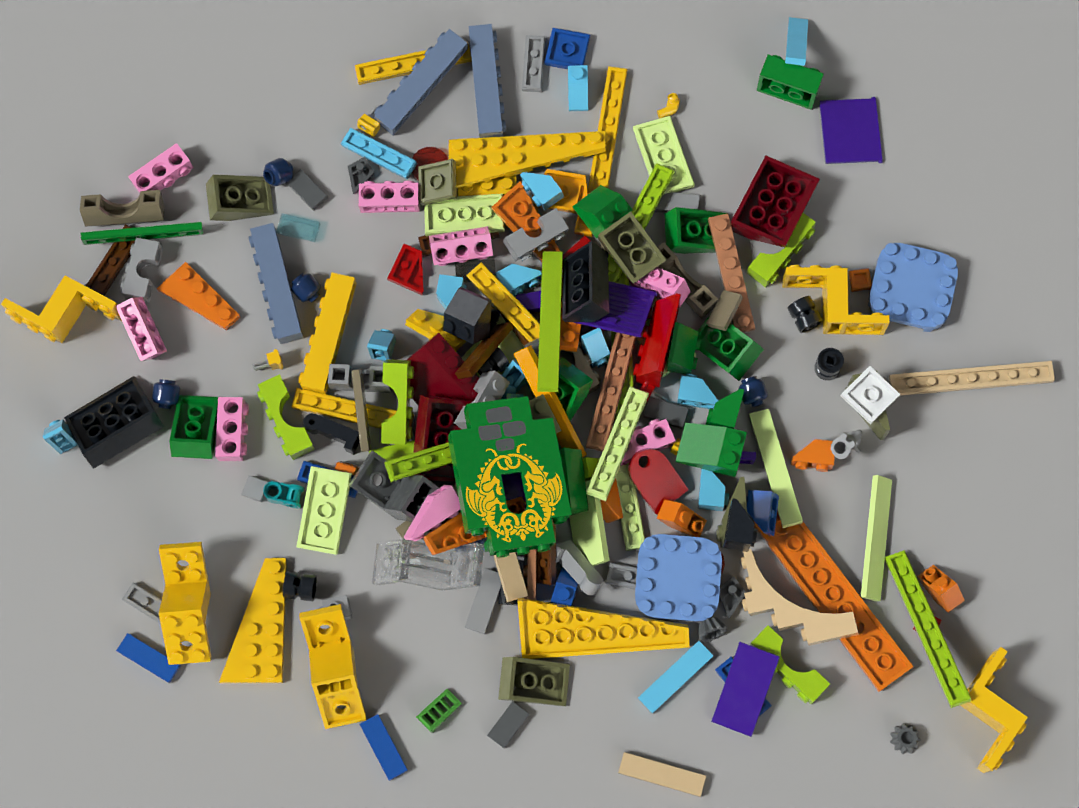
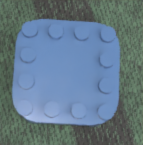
[868,243,958,332]
[635,534,722,622]

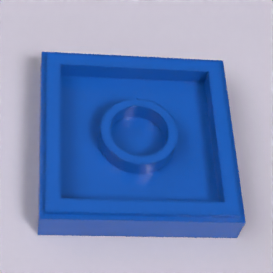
[545,28,590,69]

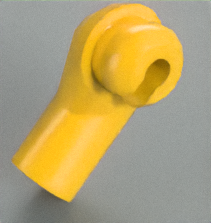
[657,93,680,119]

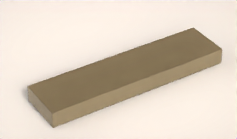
[351,369,372,452]

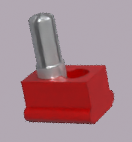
[639,383,667,403]

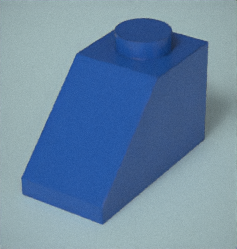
[746,490,779,536]
[551,566,579,606]

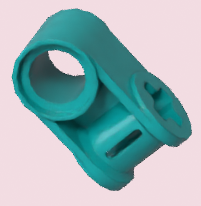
[263,481,305,509]

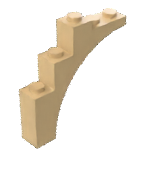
[741,549,859,646]

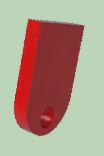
[628,448,689,515]

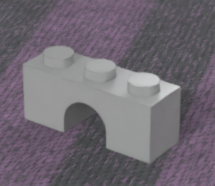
[503,208,569,262]
[120,238,163,304]
[328,364,391,393]
[454,371,510,429]

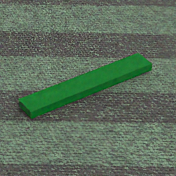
[80,222,203,245]

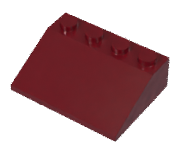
[731,155,820,247]
[407,333,479,406]
[413,395,474,482]

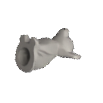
[831,429,863,459]

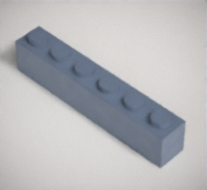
[469,24,506,138]
[374,29,468,136]
[248,223,304,344]

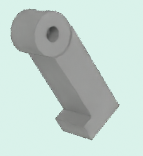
[556,540,603,595]

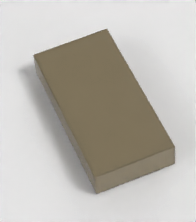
[707,290,743,331]

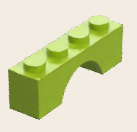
[747,213,816,288]
[381,359,414,445]
[257,374,315,460]
[750,625,830,704]

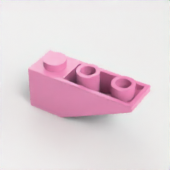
[404,485,460,541]

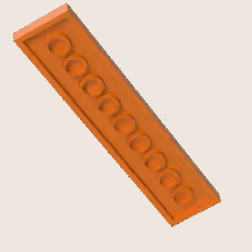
[753,511,914,692]

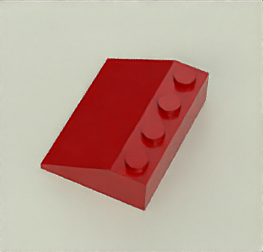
[633,293,681,388]

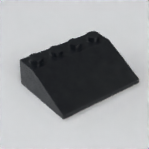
[64,376,164,469]

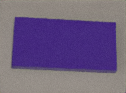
[711,641,780,737]

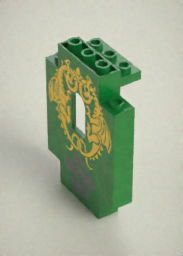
[448,396,572,558]

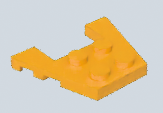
[531,169,593,237]

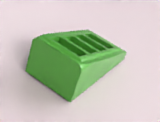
[416,689,462,733]

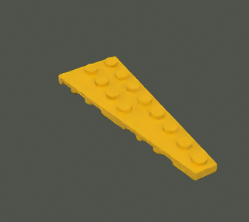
[448,131,606,188]
[517,598,690,659]

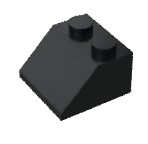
[443,287,491,344]
[723,498,758,552]

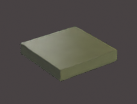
[418,159,457,206]

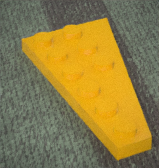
[219,558,287,683]

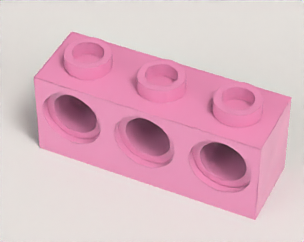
[128,143,194,193]
[359,181,420,213]
[429,226,493,266]
[628,267,691,307]
[116,297,167,361]
[215,397,249,461]
[620,419,676,466]

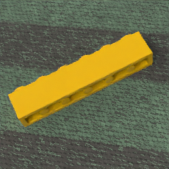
[299,272,357,395]

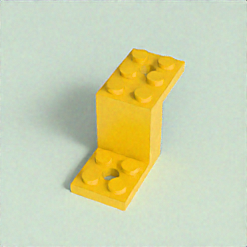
[782,265,890,335]
[1,276,122,343]
[159,542,211,665]
[299,604,367,729]
[960,647,1028,773]

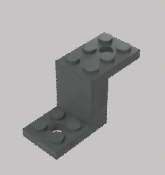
[349,451,461,533]

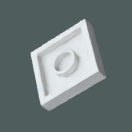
[840,366,900,425]

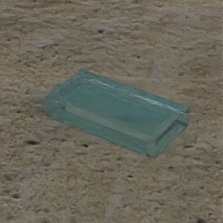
[276,213,320,242]

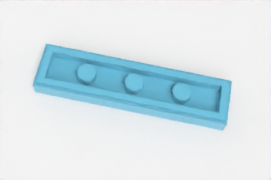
[785,17,808,66]
[341,128,417,179]
[638,641,713,714]

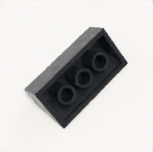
[562,241,609,322]

